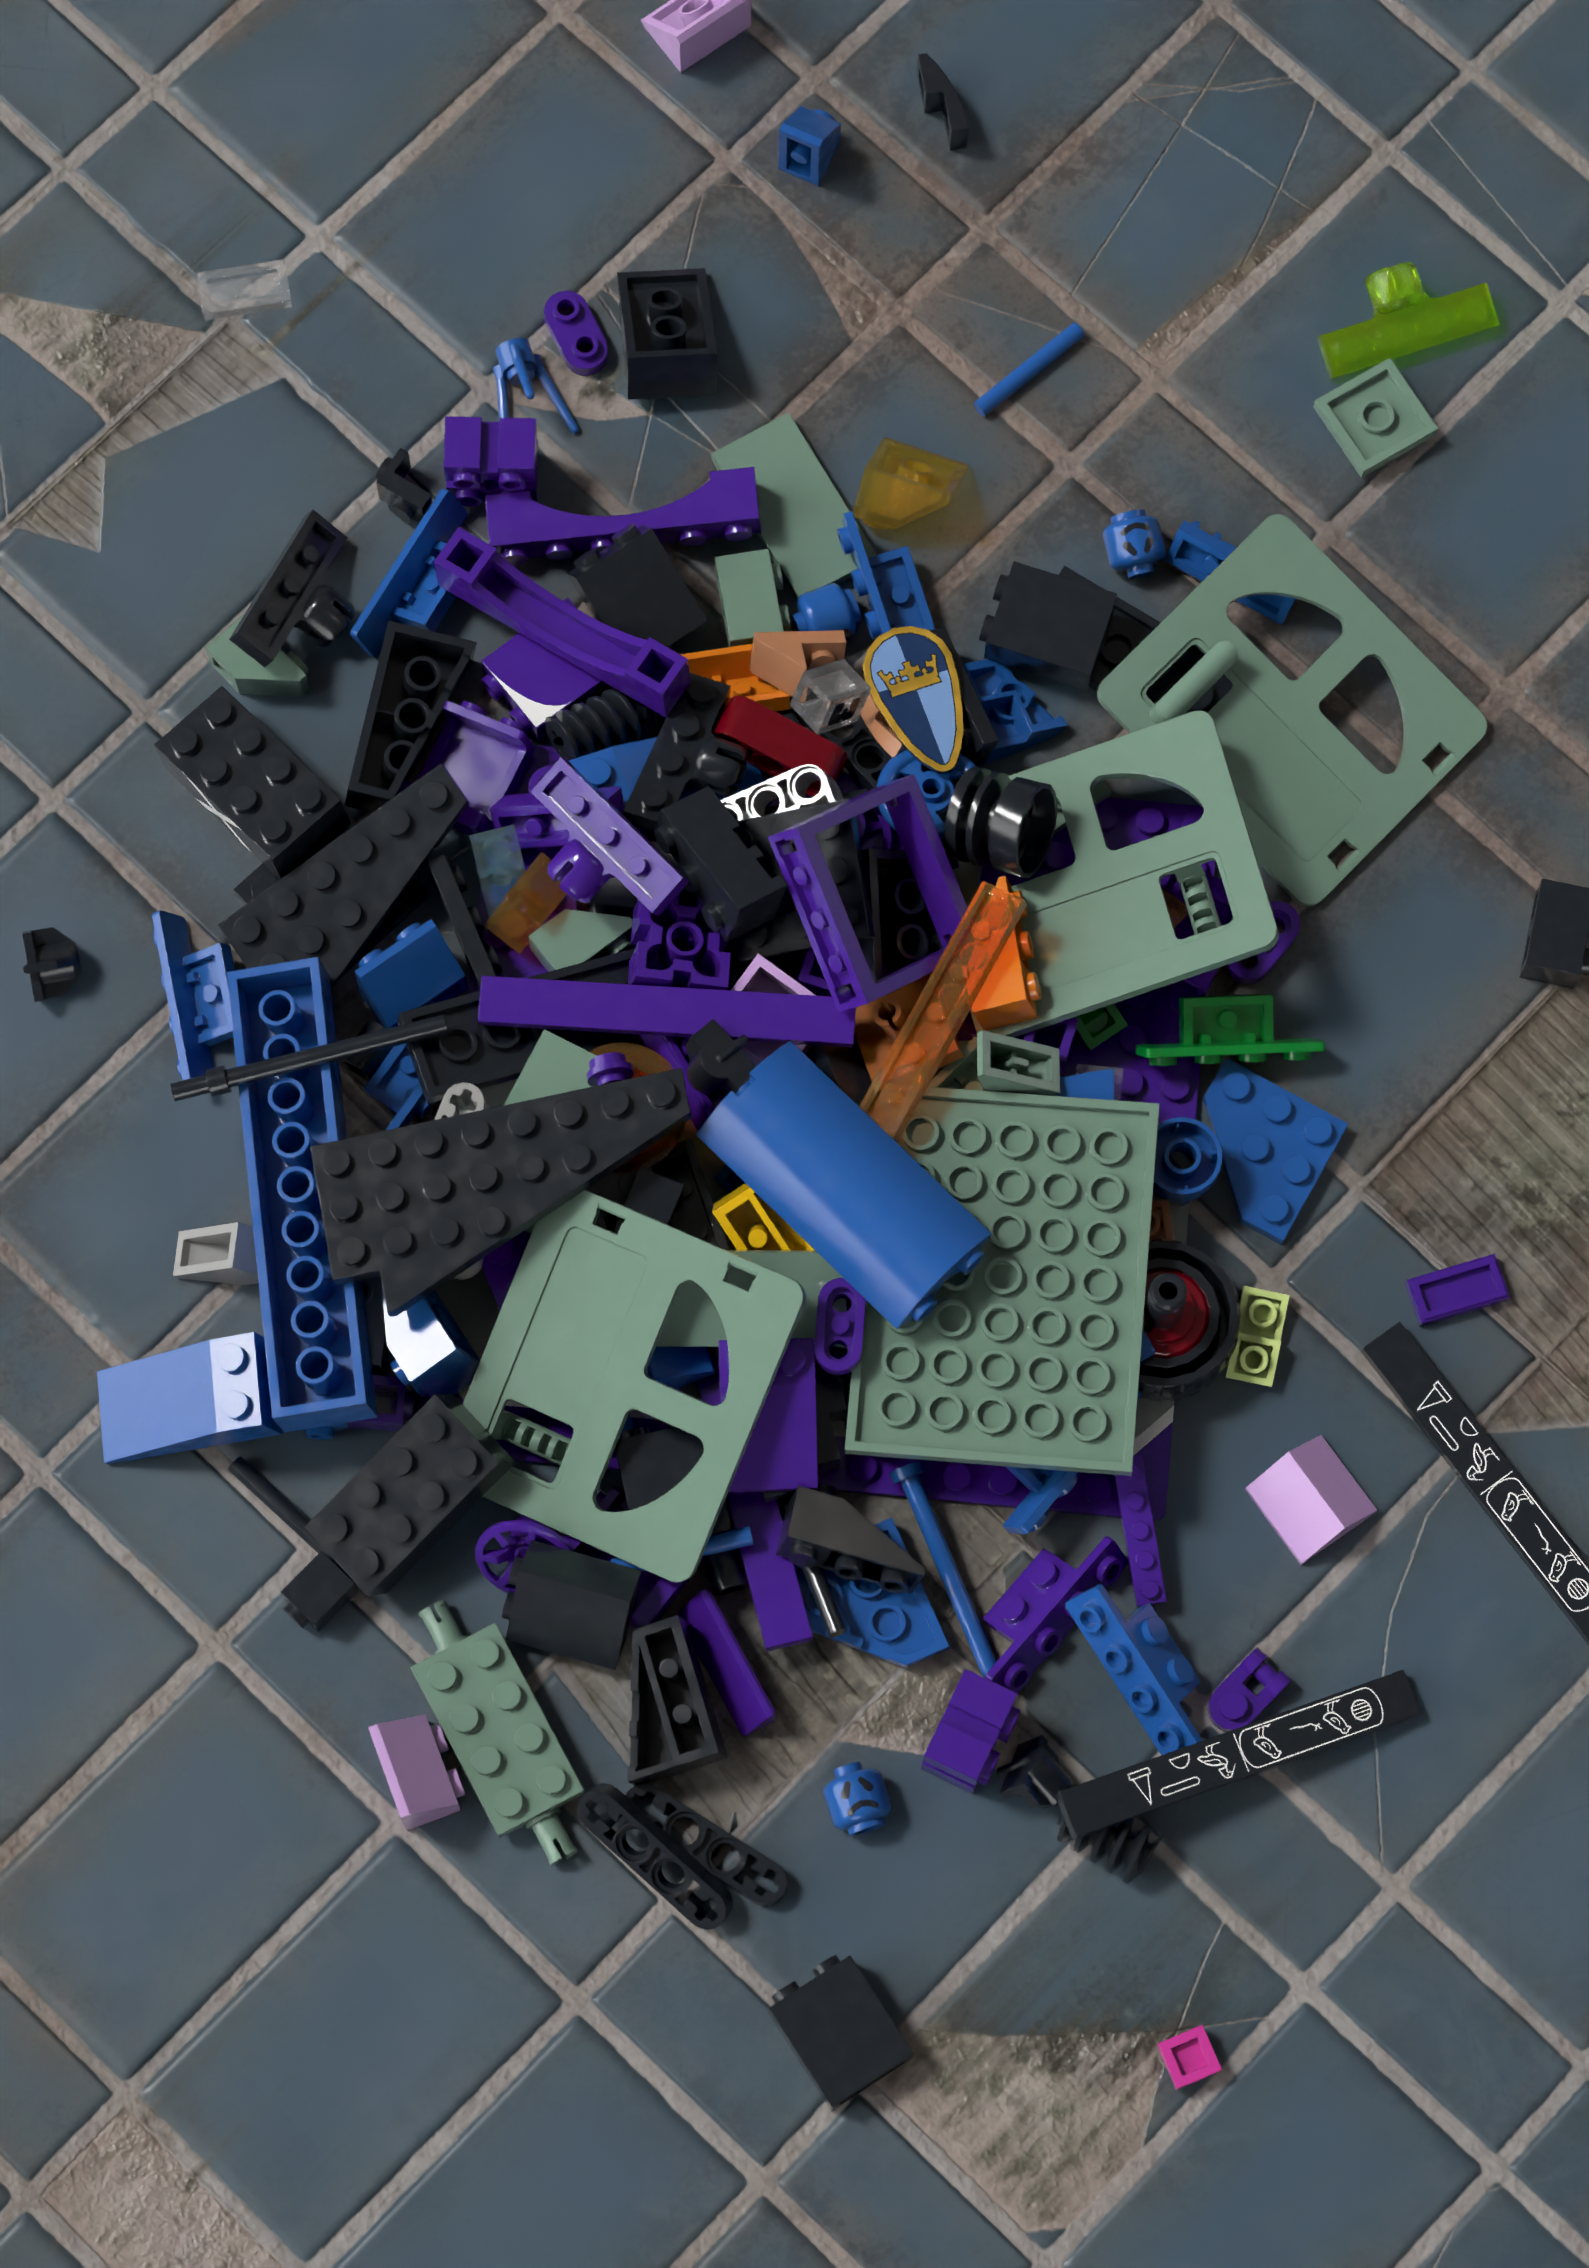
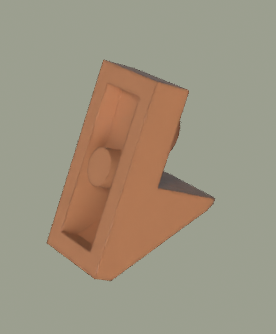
[750,630,846,700]

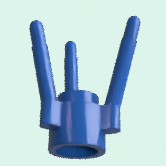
[493,338,579,434]

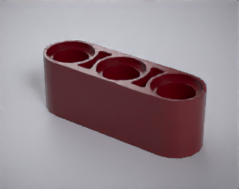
[712,695,848,797]

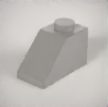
[173,1222,259,1285]

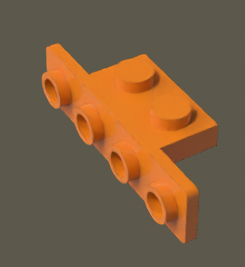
[680,644,791,718]

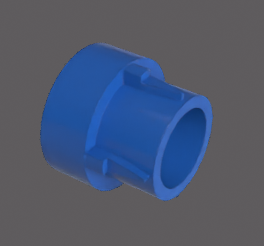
[1153,1117,1222,1206]

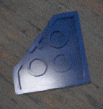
[1203,1058,1348,1245]
[794,1518,949,1668]

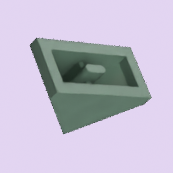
[977,1030,1060,1096]

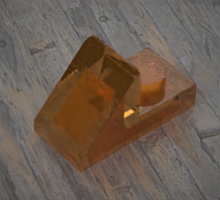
[484,852,567,954]

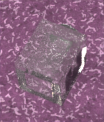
[790,659,872,735]

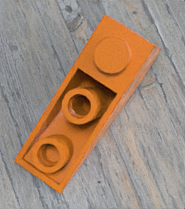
[966,876,1042,1031]

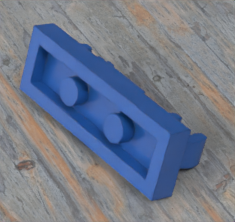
[1164,520,1296,625]

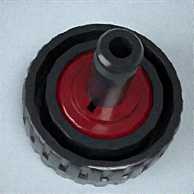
[1138,1239,1241,1402]

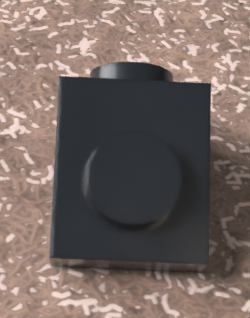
[375,448,433,523]

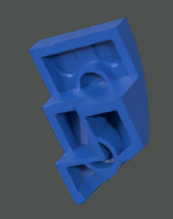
[932,659,1067,771]

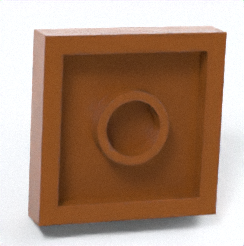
[854,973,964,1091]

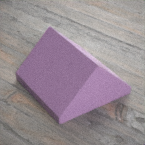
[641,0,751,73]
[1245,1435,1377,1565]

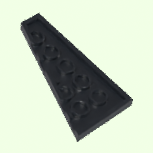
[218,764,470,993]

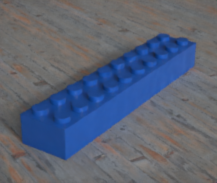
[227,957,378,1432]

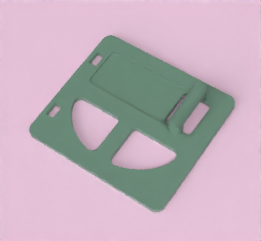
[1097,514,1487,906]
[938,711,1279,1038]
[463,1189,806,1582]

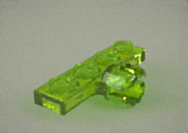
[1317,262,1500,380]

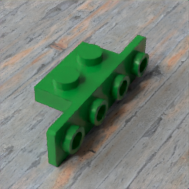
[1136,994,1325,1066]

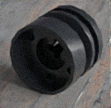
[944,766,1057,878]

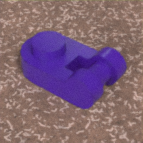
[1207,1647,1292,1732]

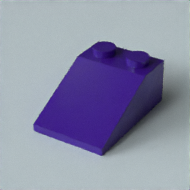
[719,1338,818,1492]

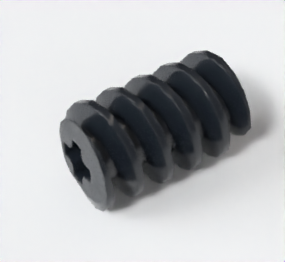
[545,689,647,761]
[1057,1814,1164,1884]

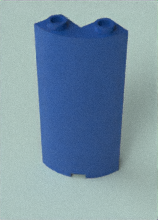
[696,1041,991,1329]

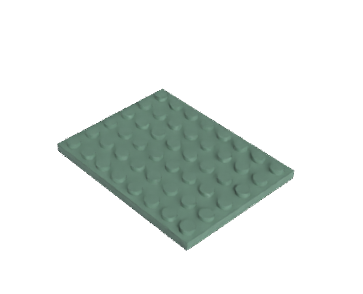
[845,1083,1159,1476]

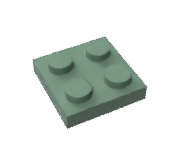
[1313,358,1438,478]

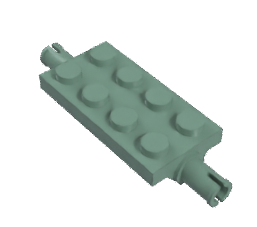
[410,1600,584,1866]

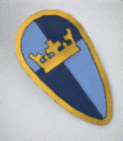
[863,626,964,774]

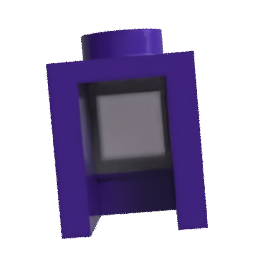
[346,1375,414,1432]

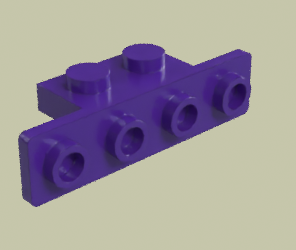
[983,1536,1128,1693]

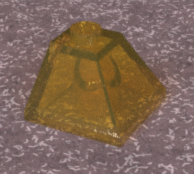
[853,437,969,530]

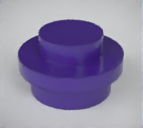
[586,1052,634,1087]

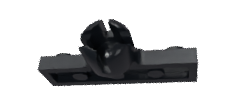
[229,509,355,668]
[623,673,748,831]

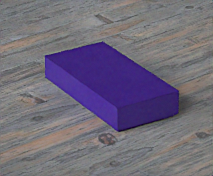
[1405,1254,1510,1327]

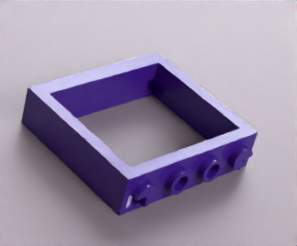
[768,774,978,1012]

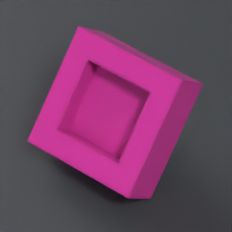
[1157,2025,1222,2090]

